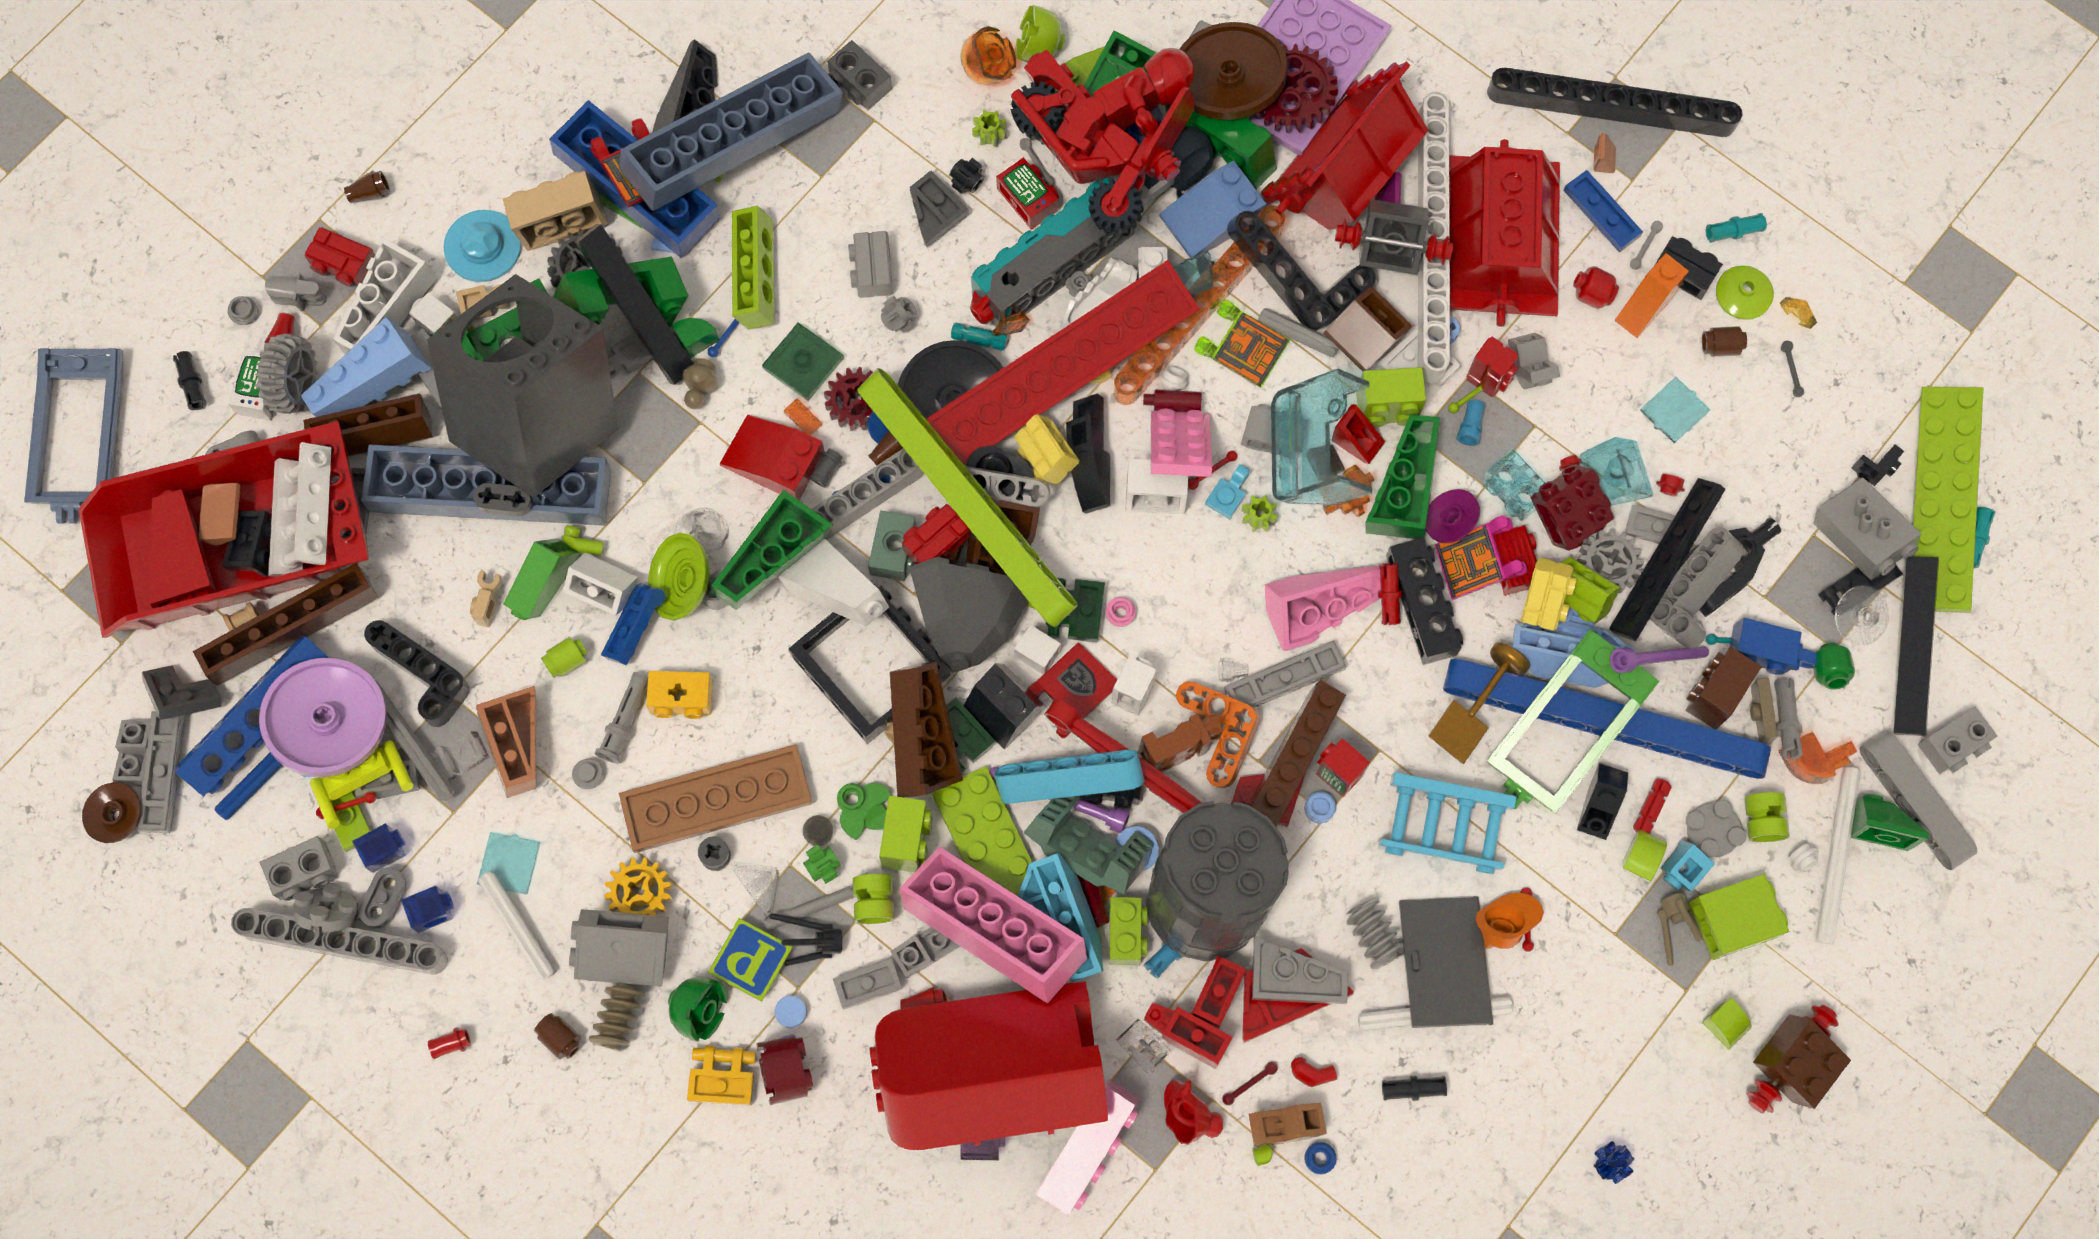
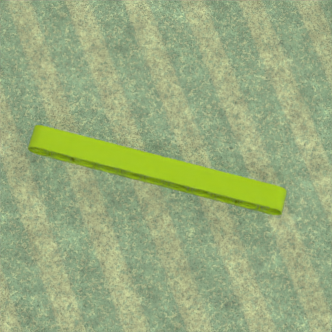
[857,368,1078,627]

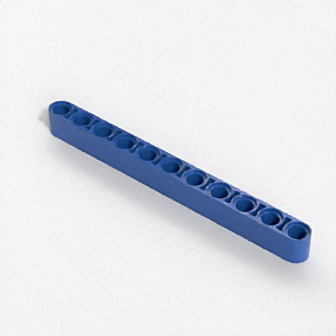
[1443,659,1771,779]

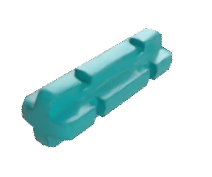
[951,322,1008,351]

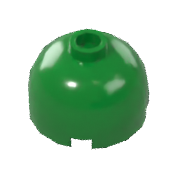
[668,976,728,1041]

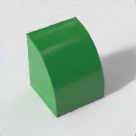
[671,318,719,358]

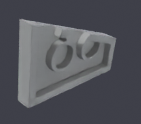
[1252,936,1348,1004]

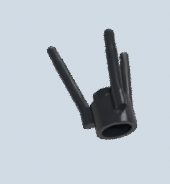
[769,913,842,966]

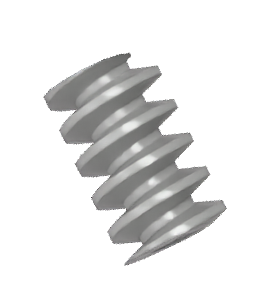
[1347,899,1404,970]

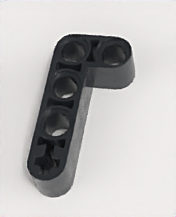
[364,620,470,727]

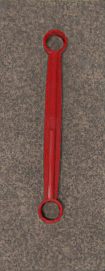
[1044,698,1202,813]

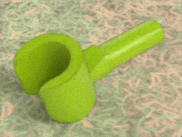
[1252,1144,1272,1166]

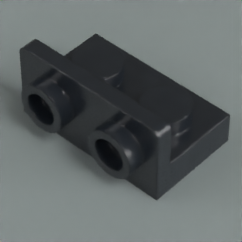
[222,511,272,577]

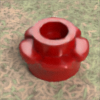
[1656,474,1685,497]

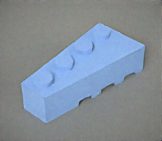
[301,317,432,417]

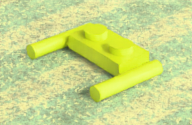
[309,740,413,829]

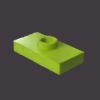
[331,791,375,852]

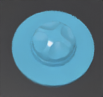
[443,210,521,282]

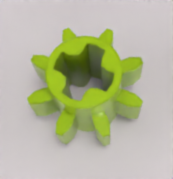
[972,110,1007,146]
[1241,495,1278,532]

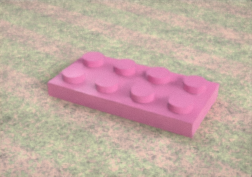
[1150,409,1212,477]

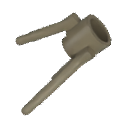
[1657,893,1706,966]

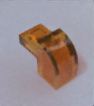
[1778,732,1857,784]

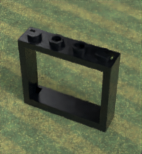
[788,581,950,745]

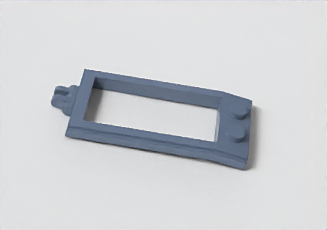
[24,348,123,524]

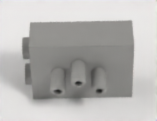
[1813,477,1921,580]
[569,909,669,987]

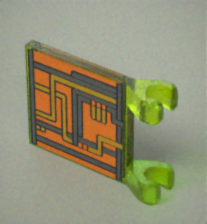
[1194,300,1290,388]

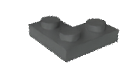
[142,665,221,720]

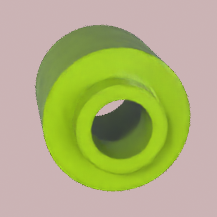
[541,636,588,678]

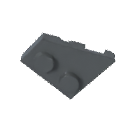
[909,171,969,247]

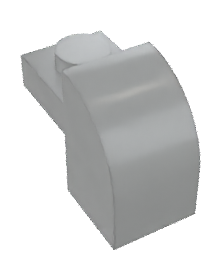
[1508,333,1560,389]

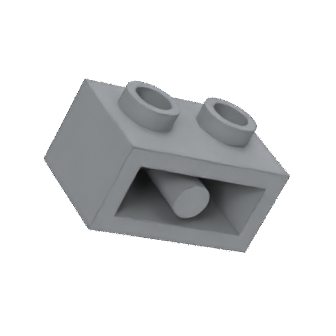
[1918,706,1998,775]

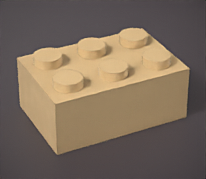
[502,171,609,252]

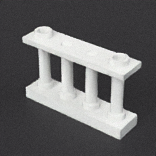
[268,442,331,577]

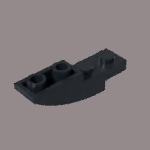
[1066,393,1110,514]

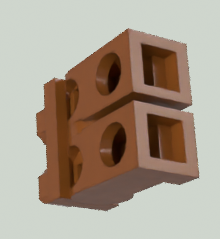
[1138,713,1223,772]

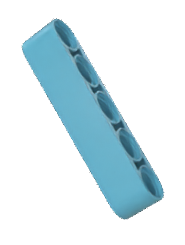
[994,750,1144,804]

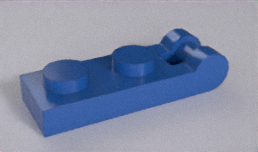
[601,583,665,666]

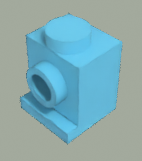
[1660,840,1715,892]

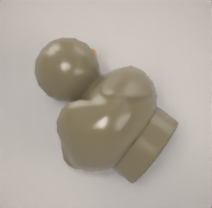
[683,359,717,409]

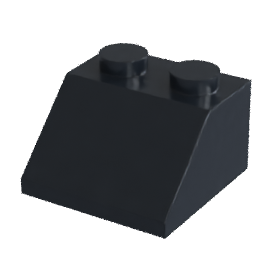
[963,663,1046,749]

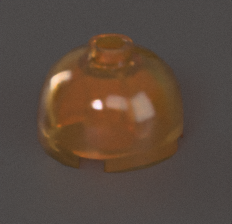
[960,26,1017,86]

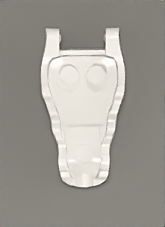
[1058,258,1138,332]

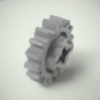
[1577,529,1644,593]

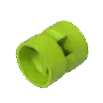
[1745,792,1790,842]
[852,874,894,924]

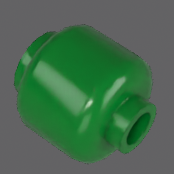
[1813,643,1855,690]

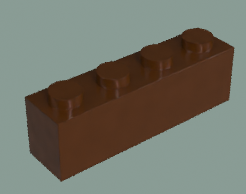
[303,393,433,456]

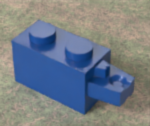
[1730,617,1817,675]

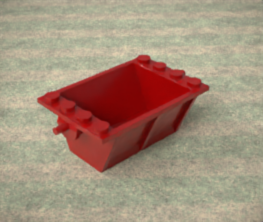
[1261,61,1429,230]
[1449,139,1560,327]

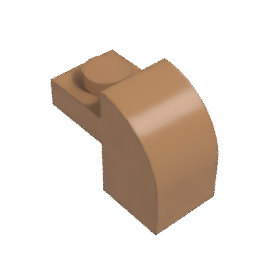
[1248,1102,1327,1146]

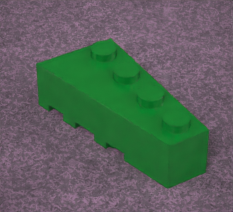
[1165,104,1277,190]
[1365,414,1440,539]
[711,490,833,610]

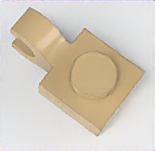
[470,570,502,627]

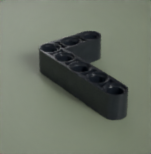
[1227,211,1376,331]

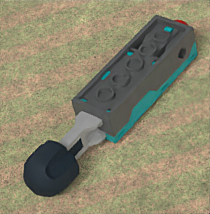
[970,126,1214,333]

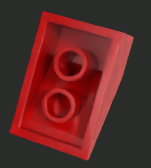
[720,415,825,500]

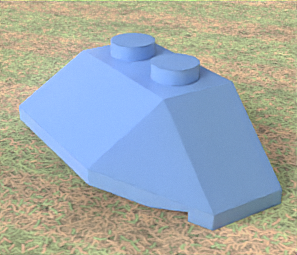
[1512,621,1635,688]

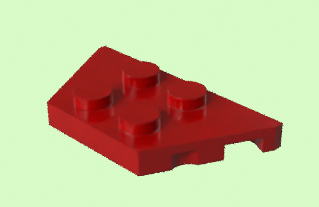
[1242,948,1354,1043]

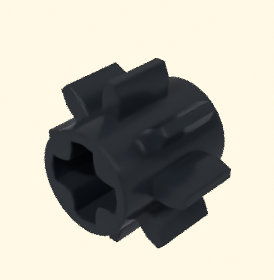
[949,157,985,194]

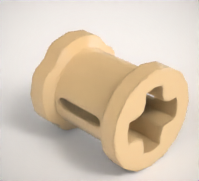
[222,602,259,631]

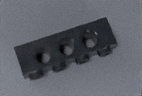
[1386,537,1463,665]

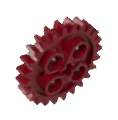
[1255,44,1338,133]

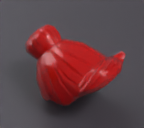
[1164,1079,1223,1144]

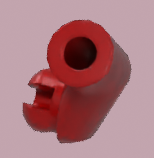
[1291,1057,1337,1087]

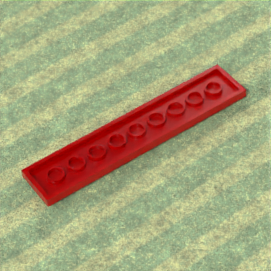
[926,260,1200,465]

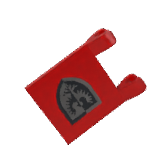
[1028,642,1117,739]

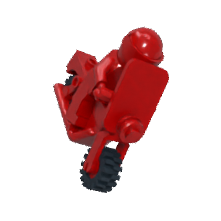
[1011,48,1195,236]

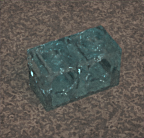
[1482,449,1545,522]

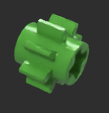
[803,844,841,884]

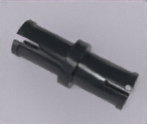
[173,351,207,410]
[1382,1075,1447,1101]

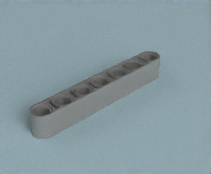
[231,908,448,975]

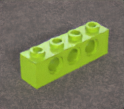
[732,205,774,330]

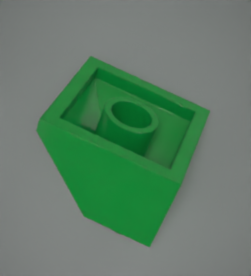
[1851,794,1929,851]

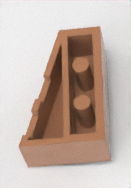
[476,686,536,798]

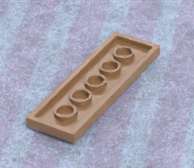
[619,744,812,853]

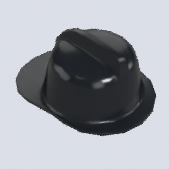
[966,445,1034,499]

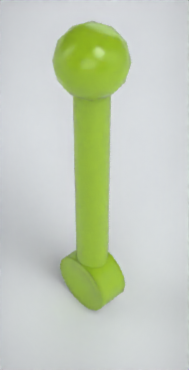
[1448,385,1483,414]

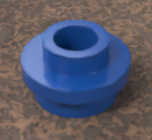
[1304,1142,1337,1175]

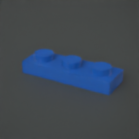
[1563,170,1643,252]

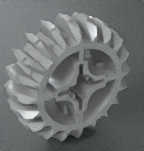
[255,334,318,414]

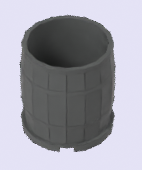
[1146,801,1289,961]

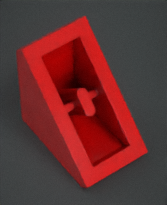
[1331,404,1385,464]

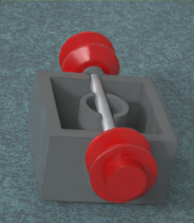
[1334,199,1453,275]

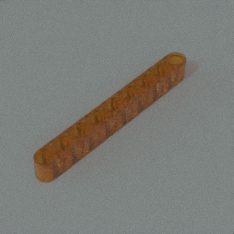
[1113,205,1285,405]

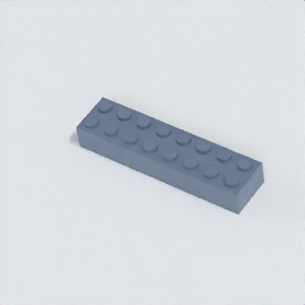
[619,52,843,211]
[361,445,611,526]

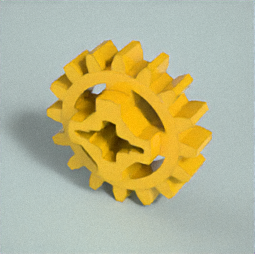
[604,857,673,916]

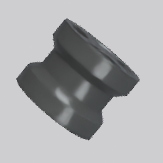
[698,837,731,871]

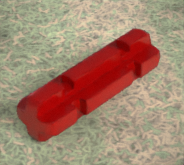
[1633,778,1672,834]

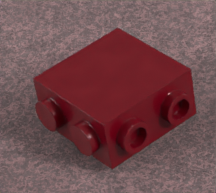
[1530,465,1614,551]

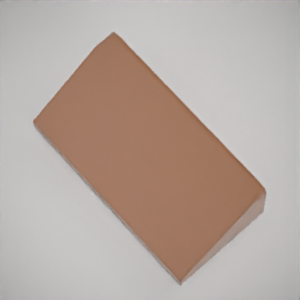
[198,483,240,546]

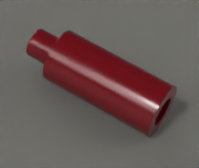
[1143,389,1202,412]

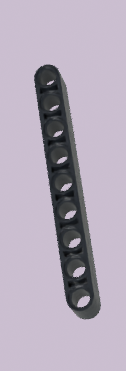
[1487,67,1743,137]

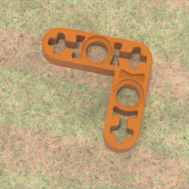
[1176,681,1260,788]

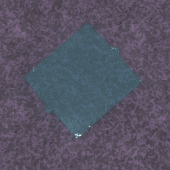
[1173,251,1213,297]
[1640,377,1711,444]
[477,832,540,894]

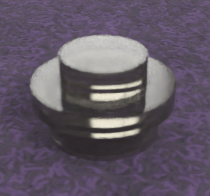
[803,815,833,846]

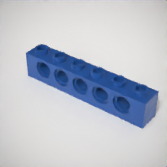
[173,635,329,797]

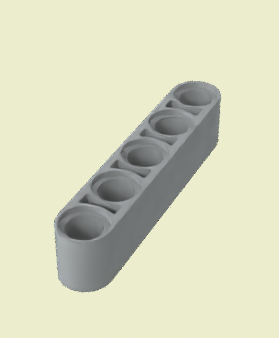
[1859,730,1977,870]

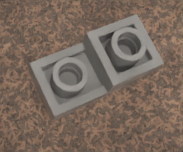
[112,720,150,786]
[890,927,960,978]

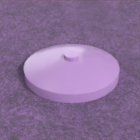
[259,658,387,777]

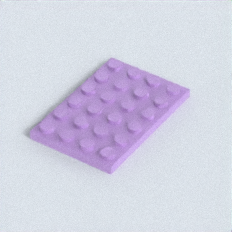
[1248,0,1392,156]

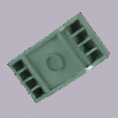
[1024,796,1153,894]

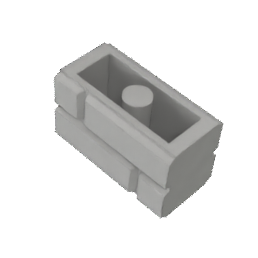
[848,231,893,298]

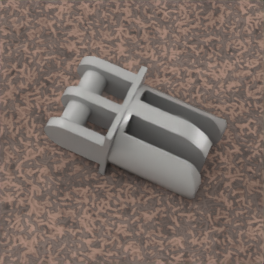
[265,273,326,311]

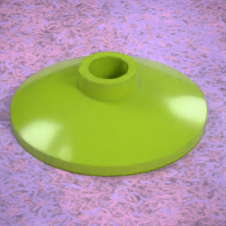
[1716,265,1774,320]

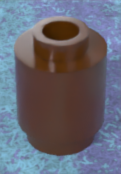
[1702,326,1747,357]
[534,1013,581,1060]

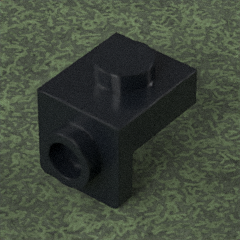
[1852,444,1904,486]

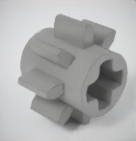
[881,296,917,333]

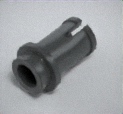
[809,448,843,488]

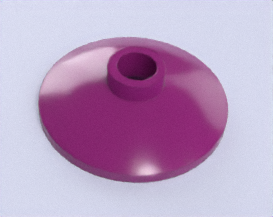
[1426,489,1480,543]

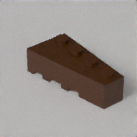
[890,661,963,798]

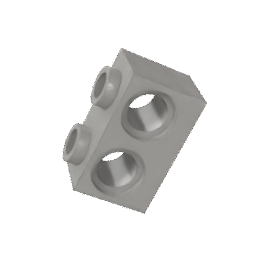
[260,836,339,901]

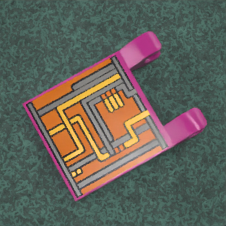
[1434,516,1527,600]

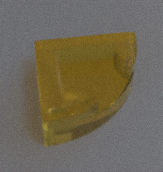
[1780,297,1817,329]

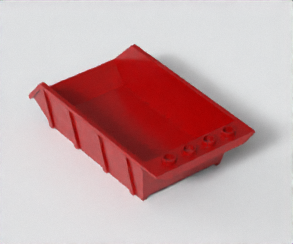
[78,421,369,638]

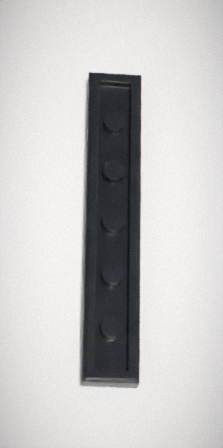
[574,224,694,385]
[1609,478,1726,642]
[1894,556,1939,736]

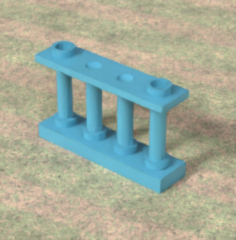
[1378,772,1517,874]

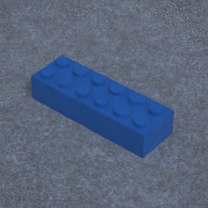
[549,100,719,258]

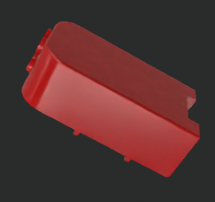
[869,981,1108,1150]

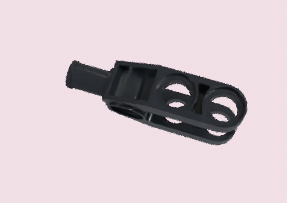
[1677,518,1781,617]

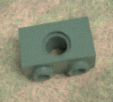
[868,510,919,581]

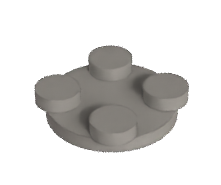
[1685,800,1747,858]

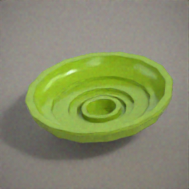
[648,532,710,621]

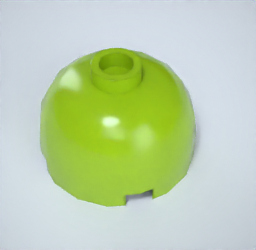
[1015,5,1065,62]

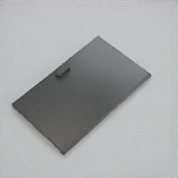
[1399,897,1494,1028]

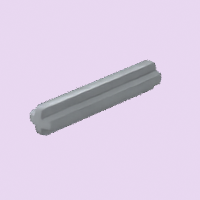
[1258,308,1339,357]

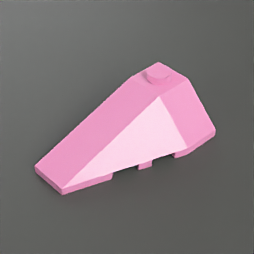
[1264,565,1381,651]

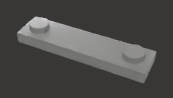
[1224,640,1347,714]
[136,711,185,833]

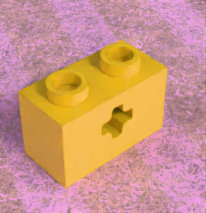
[646,671,713,719]

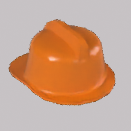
[1475,892,1544,949]

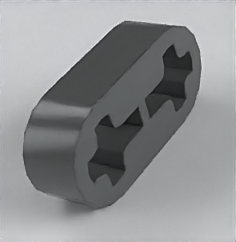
[474,483,533,517]

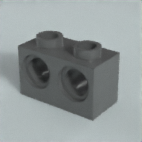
[827,40,892,110]

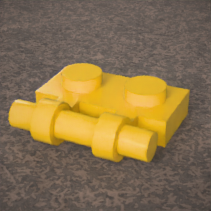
[687,1045,756,1106]

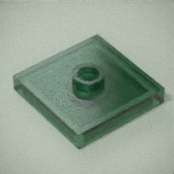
[762,322,844,401]

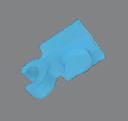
[1205,464,1250,520]

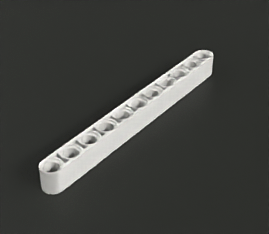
[1418,91,1450,383]

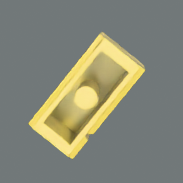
[1014,414,1079,484]
[1521,558,1577,631]

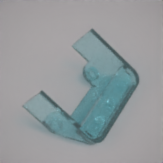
[1271,368,1372,505]

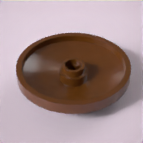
[1179,22,1287,120]

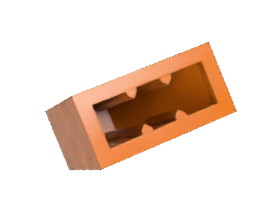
[1615,253,1689,338]

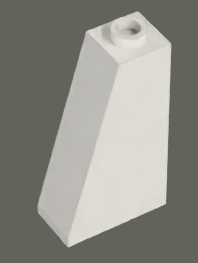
[778,539,889,626]

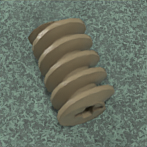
[588,982,645,1052]

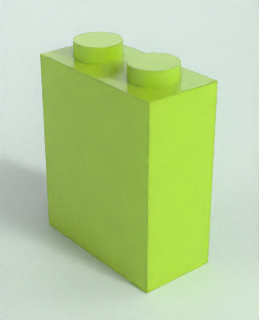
[1688,874,1790,960]

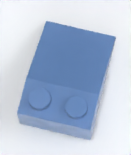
[1159,160,1266,260]

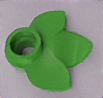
[837,783,891,840]

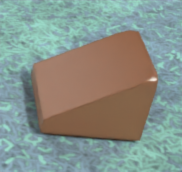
[1593,133,1616,173]

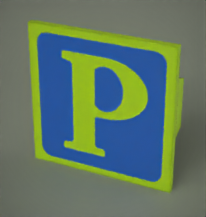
[708,918,793,1002]

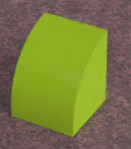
[1623,829,1667,882]
[1702,998,1752,1050]

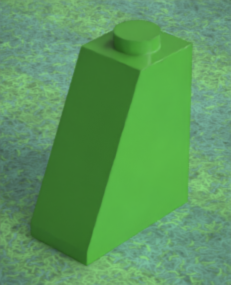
[503,538,582,620]

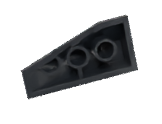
[652,39,718,133]

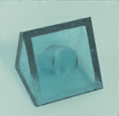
[1580,437,1654,506]

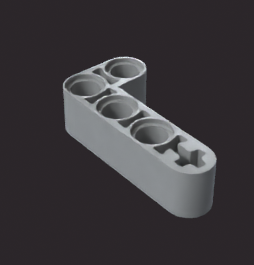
[1650,527,1744,649]

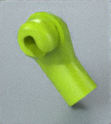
[562,525,603,556]

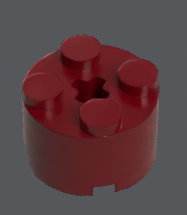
[756,1034,813,1105]

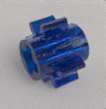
[1593,1141,1635,1184]

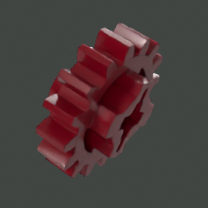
[824,367,873,431]

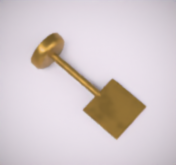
[1428,643,1530,764]

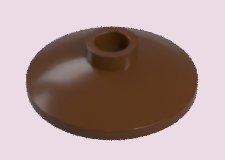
[82,782,142,843]

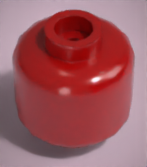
[1573,266,1619,309]

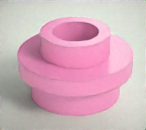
[1106,597,1136,627]

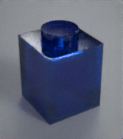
[352,823,406,873]

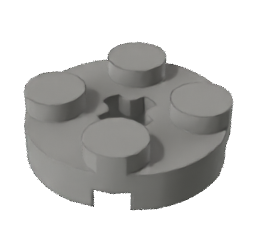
[293,883,358,932]

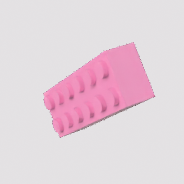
[899,847,1087,1003]

